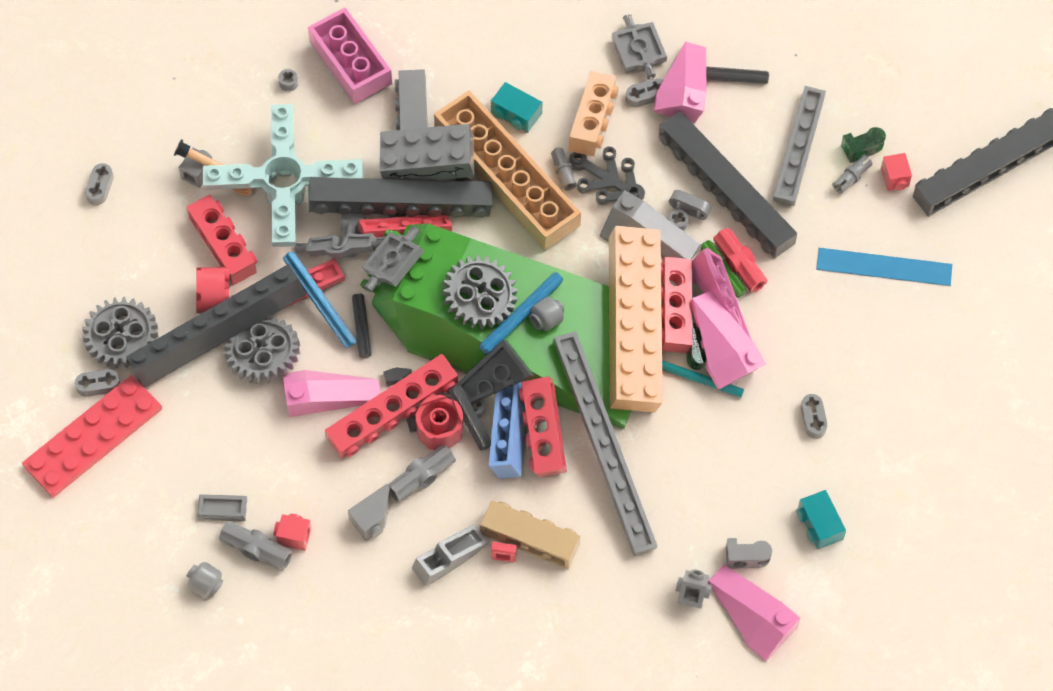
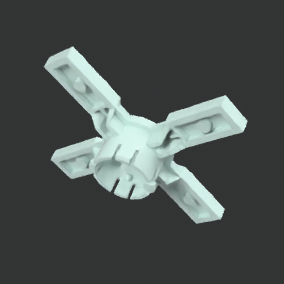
[203,104,363,247]

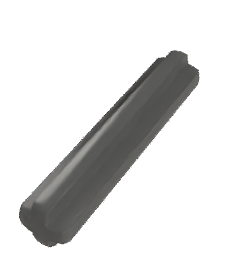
[706,66,769,84]
[352,293,371,358]
[449,385,491,451]

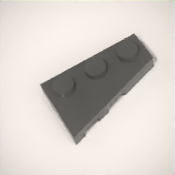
[454,340,534,404]

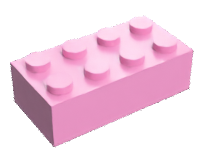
[308,7,392,104]

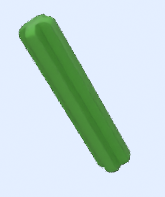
[701,240,746,298]

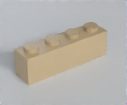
[480,500,580,569]

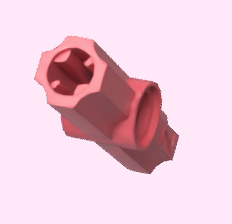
[713,228,768,292]

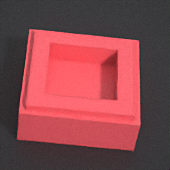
[491,542,516,562]

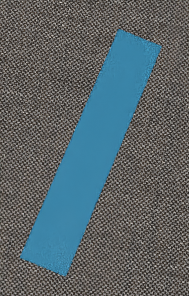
[817,248,952,286]

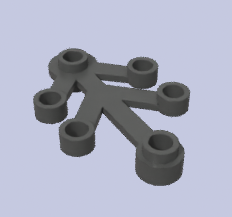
[569,146,645,205]

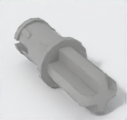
[551,147,577,191]

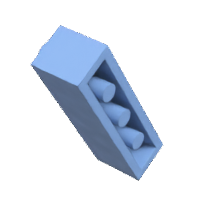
[489,382,526,479]

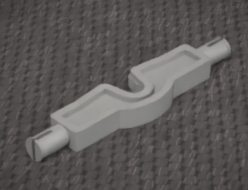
[294,233,385,258]

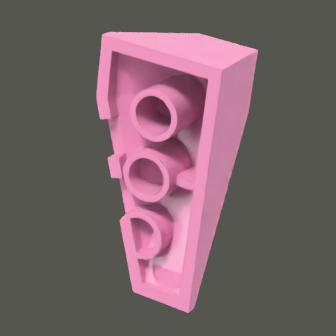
[653,42,706,123]
[692,248,752,340]
[691,290,766,390]
[283,370,381,417]
[708,564,800,662]

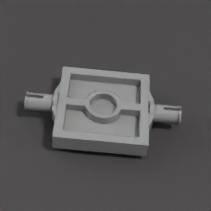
[611,14,667,80]
[362,226,424,292]

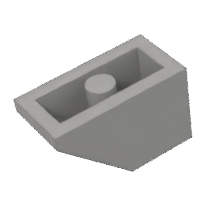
[348,484,391,541]

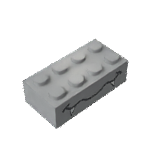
[380,124,474,180]

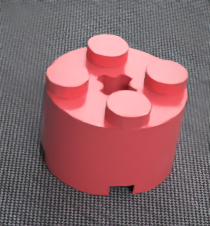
[196,267,229,313]
[416,395,463,450]

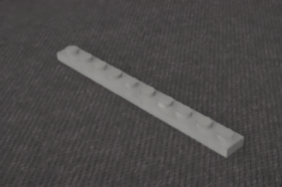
[553,331,658,556]

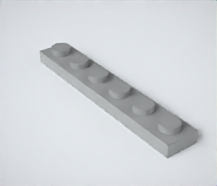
[773,86,826,206]

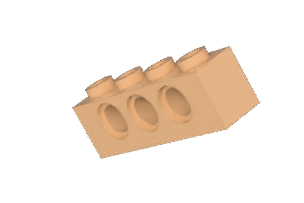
[568,71,619,157]

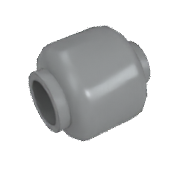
[529,297,564,332]
[186,562,224,598]

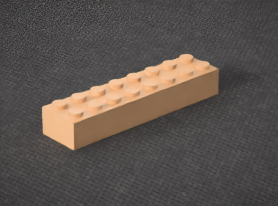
[434,90,581,250]
[609,226,662,412]

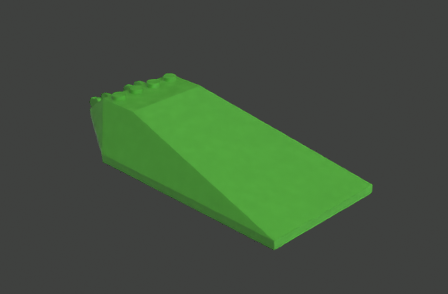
[360,223,632,429]

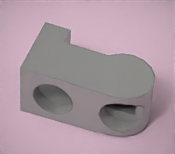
[726,538,772,569]

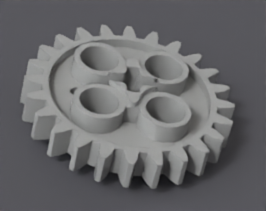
[442,255,518,330]
[82,297,159,369]
[224,316,301,384]

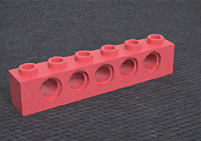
[325,354,458,459]

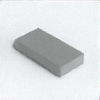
[197,494,248,521]

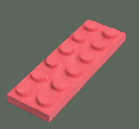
[22,375,162,498]

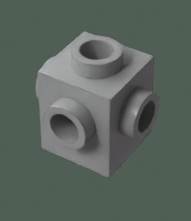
[675,569,712,608]

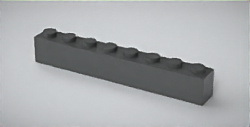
[913,108,1053,217]
[658,111,798,258]
[308,177,492,218]
[126,264,306,388]

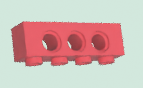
[186,194,258,285]
[661,257,692,353]
[519,376,567,477]

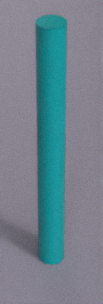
[662,360,744,398]

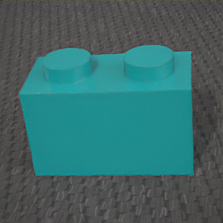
[491,82,543,132]
[796,490,846,550]

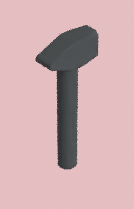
[383,367,417,433]

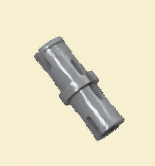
[832,155,873,194]

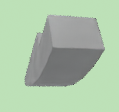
[412,524,489,586]

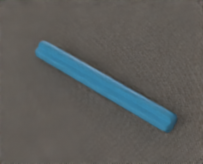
[283,252,356,348]
[479,272,563,354]

